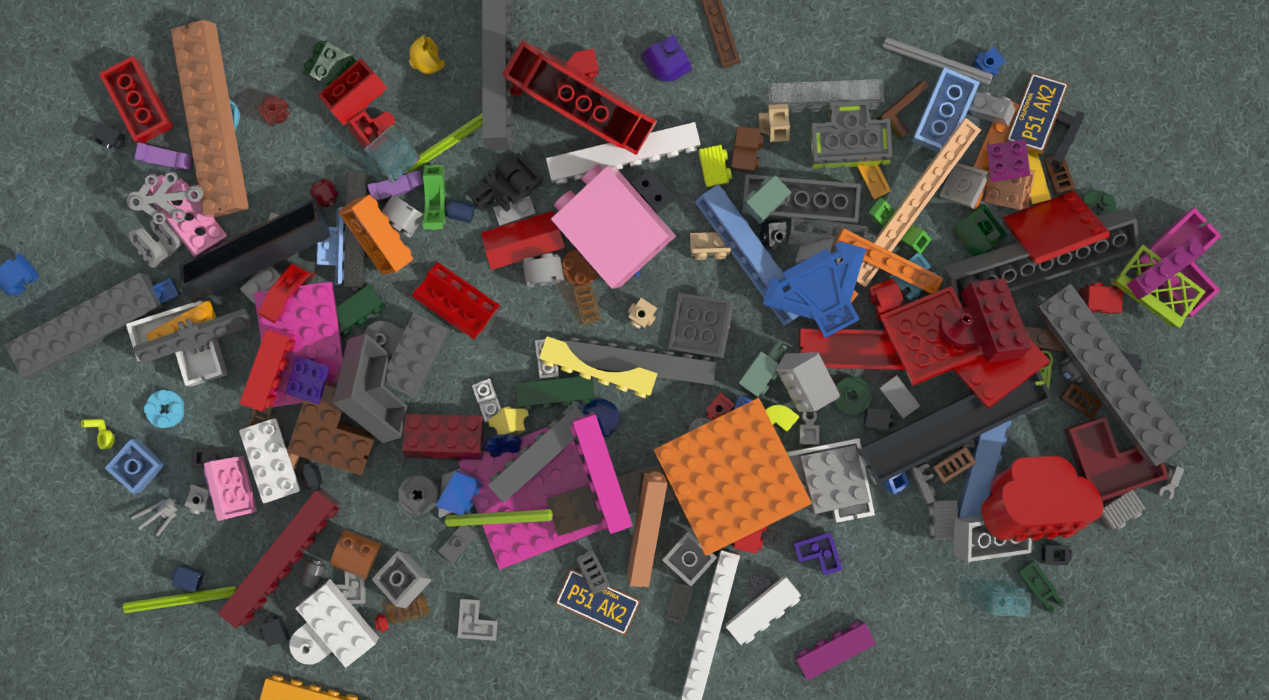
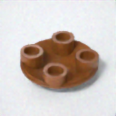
[562,249,598,285]

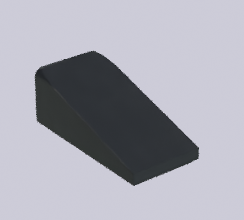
[192,448,233,468]

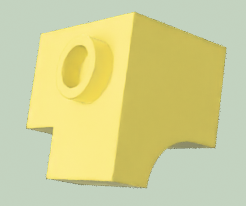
[488,407,529,438]

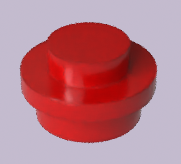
[374,614,389,633]

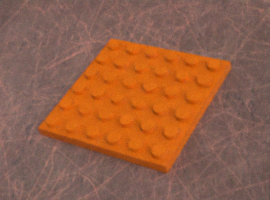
[654,398,812,556]

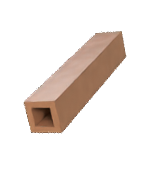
[626,472,667,587]

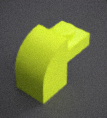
[765,405,799,432]

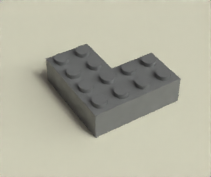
[333,333,408,443]

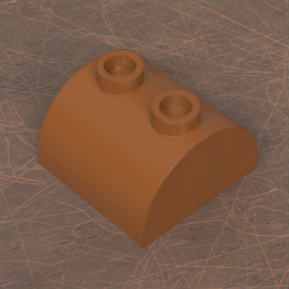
[330,529,382,579]

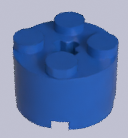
[0,253,40,297]

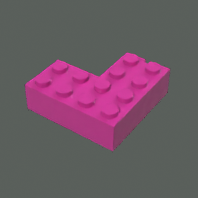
[1133,208,1221,318]

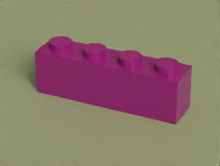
[1126,236,1207,300]
[795,621,876,681]

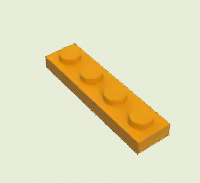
[146,301,217,341]

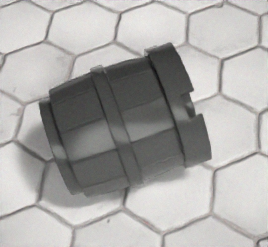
[398,475,440,514]

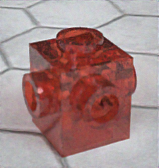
[257,95,290,127]

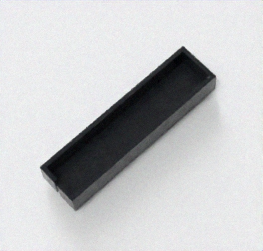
[179,198,331,303]

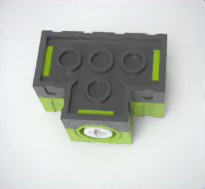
[810,101,892,169]

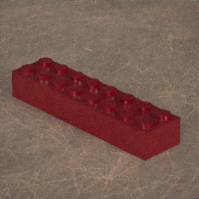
[218,489,341,629]

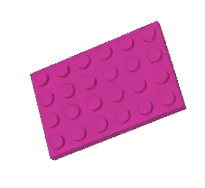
[254,282,343,407]

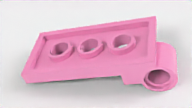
[147,175,227,257]

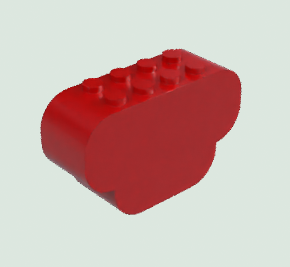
[981,456,1103,542]

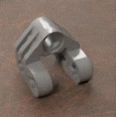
[129,216,183,268]

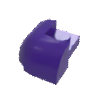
[641,35,692,82]

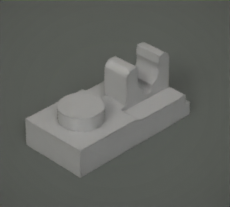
[910,464,936,504]

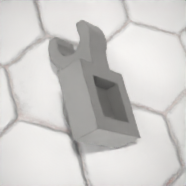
[1157,466,1184,499]

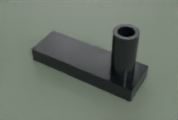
[1052,111,1085,170]

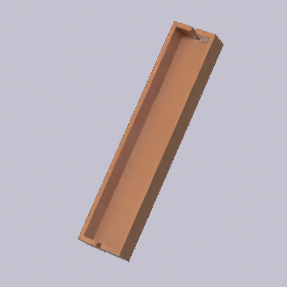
[171,20,249,218]

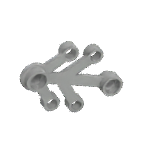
[127,171,204,224]

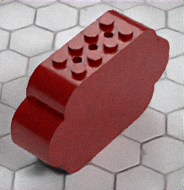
[502,39,657,155]

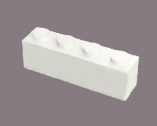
[726,575,801,645]

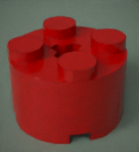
[868,278,904,322]

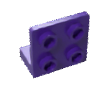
[285,356,329,404]

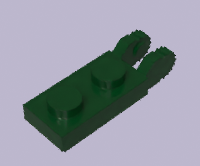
[1017,560,1064,614]

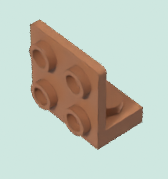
[984,169,1036,210]

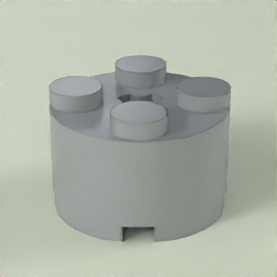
[381,195,424,238]
[523,253,564,288]

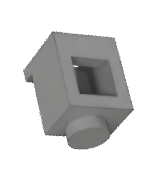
[185,484,211,514]

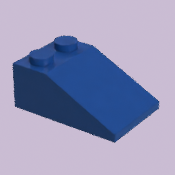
[436,469,483,515]

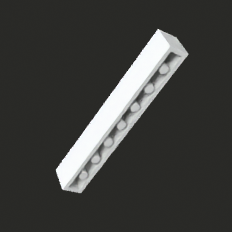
[546,122,700,185]
[680,549,740,700]

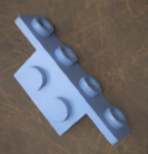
[316,207,346,285]

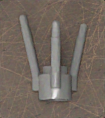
[130,498,178,536]

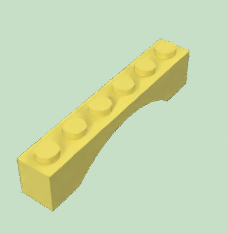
[539,337,658,398]

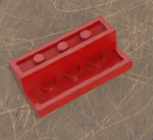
[481,211,565,270]
[412,262,500,340]

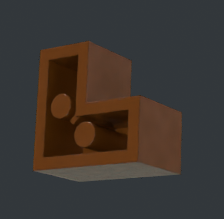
[731,126,763,173]

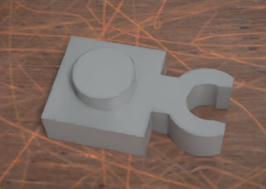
[799,412,819,446]

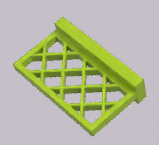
[1111,245,1205,329]

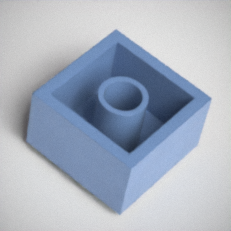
[105,439,166,494]

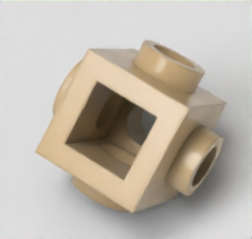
[628,298,657,329]

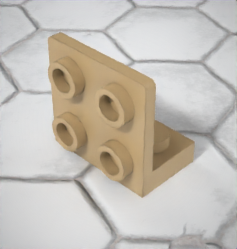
[690,232,731,260]

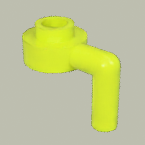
[81,419,115,449]

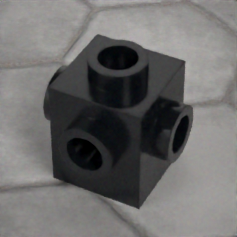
[759,220,789,249]

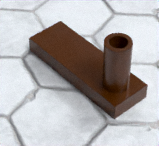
[877,80,929,139]

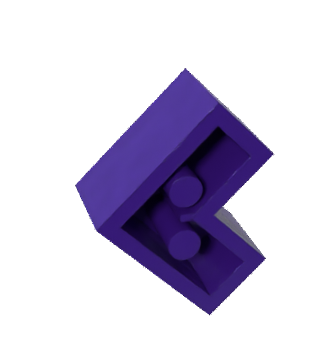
[792,531,843,575]

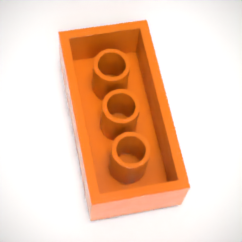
[338,195,413,275]

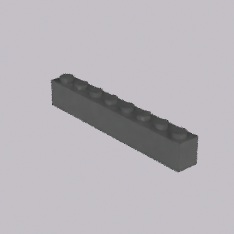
[564,337,717,386]

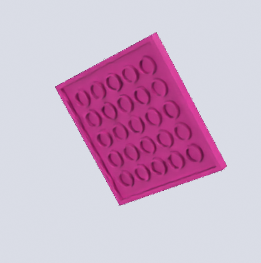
[458,427,604,570]

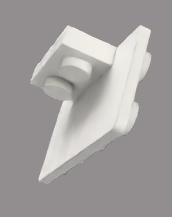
[239,418,300,503]

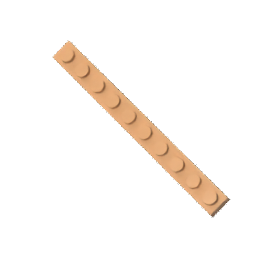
[857,118,981,287]

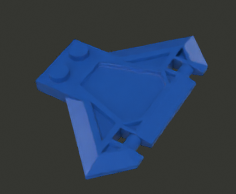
[763,241,866,338]

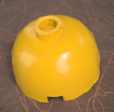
[409,35,445,74]

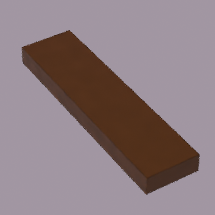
[701,0,740,69]

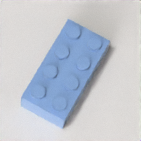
[911,67,980,153]

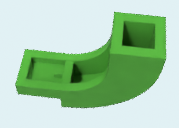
[423,165,446,230]
[869,198,932,255]

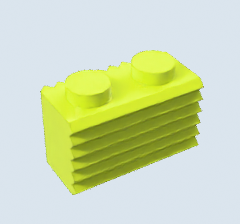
[698,145,732,189]

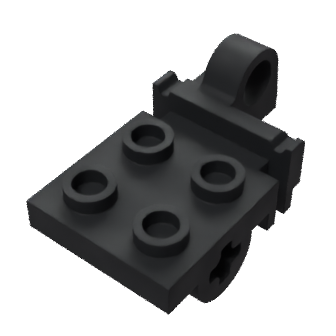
[466,152,543,212]

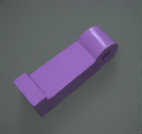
[134,142,193,171]
[367,171,424,203]

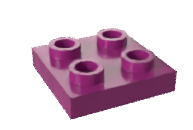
[987,139,1031,182]

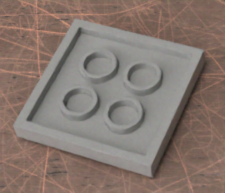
[799,445,870,515]

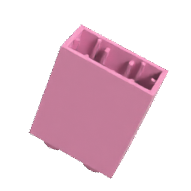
[551,164,676,289]

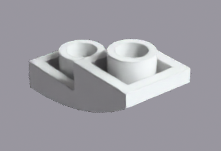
[535,338,560,381]
[472,379,501,424]

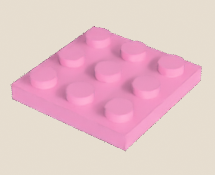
[204,456,257,521]

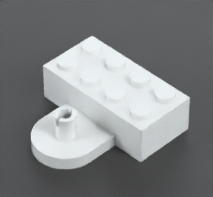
[289,579,379,668]

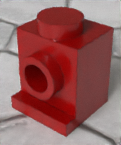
[705,392,735,421]

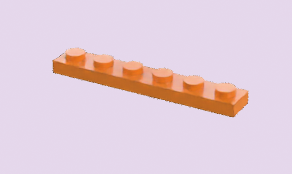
[968,101,1019,210]
[834,228,944,294]

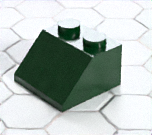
[952,204,1007,257]

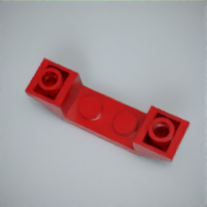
[258,264,316,324]

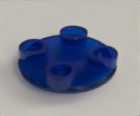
[583,399,620,437]
[483,434,522,457]

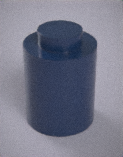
[445,200,475,223]

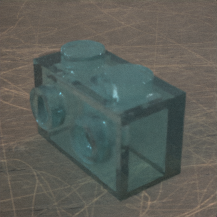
[988,587,1031,617]

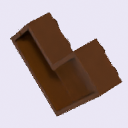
[287,379,375,475]

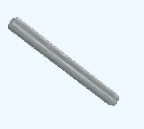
[883,38,993,85]

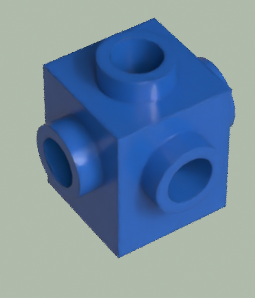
[972,47,1005,76]

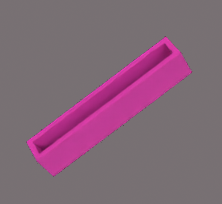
[570,413,633,534]

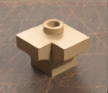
[759,104,790,142]

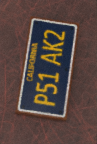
[1006,73,1069,154]
[555,568,641,636]

